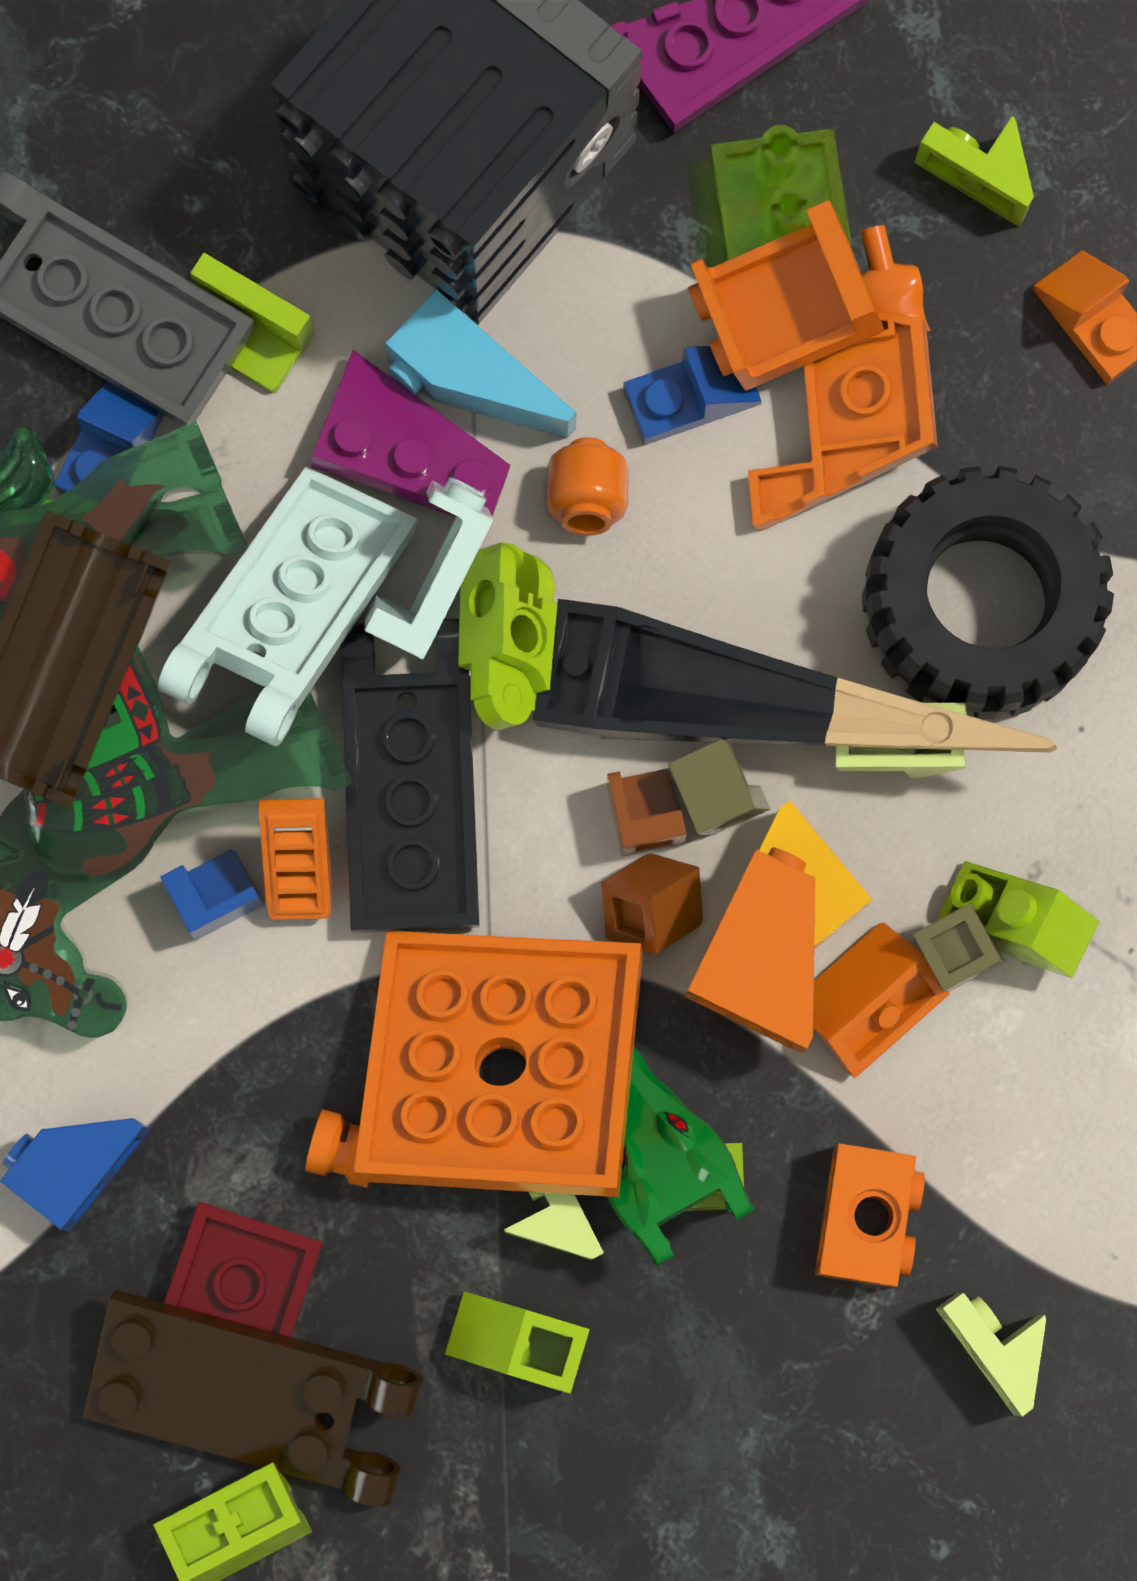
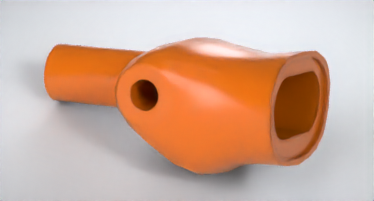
[860,225,931,333]

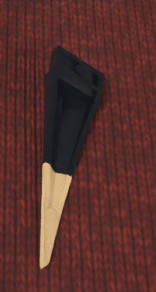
[532,599,1057,753]

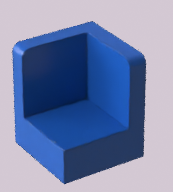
[160,850,264,941]

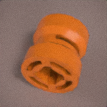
[305,1109,371,1188]

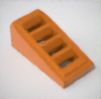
[259,798,332,920]

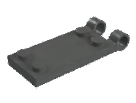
[0,171,257,430]

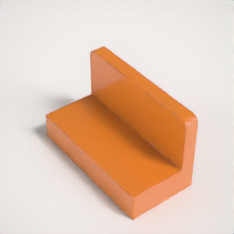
[813,923,950,1078]

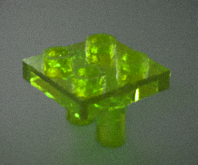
[710,125,852,261]

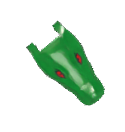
[607,1048,755,1267]

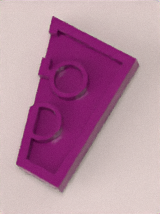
[310,350,511,517]

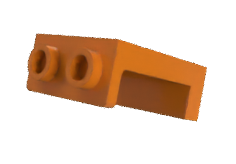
[688,200,885,391]

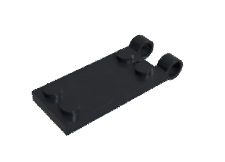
[340,618,480,933]

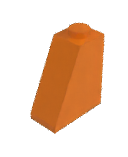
[685,847,816,1054]

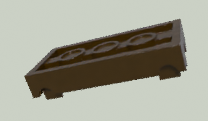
[0,510,172,808]

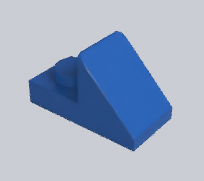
[623,346,762,446]
[54,382,164,503]

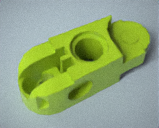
[458,542,558,730]

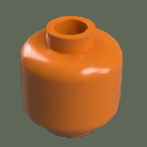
[546,437,629,536]

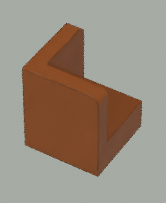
[606,769,687,857]
[601,853,703,955]

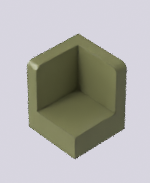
[668,739,771,835]
[913,903,1006,991]

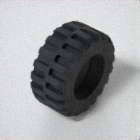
[862,466,1114,720]

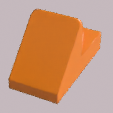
[1032,250,1137,385]

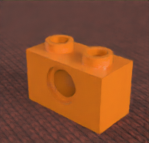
[814,1143,925,1287]

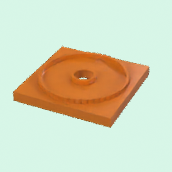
[354,931,643,1197]

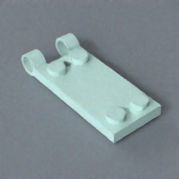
[157,466,418,747]

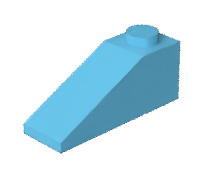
[385,289,577,438]

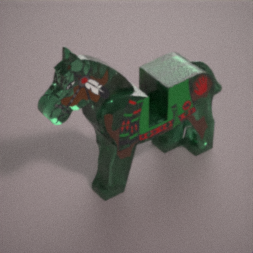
[0,421,353,1038]

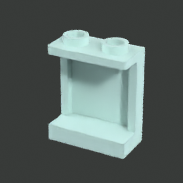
[364,477,494,659]

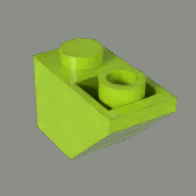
[937,861,1100,978]
[445,1291,590,1394]

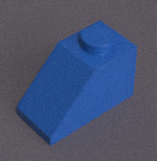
[0,1118,151,1232]

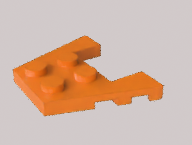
[748,310,938,530]

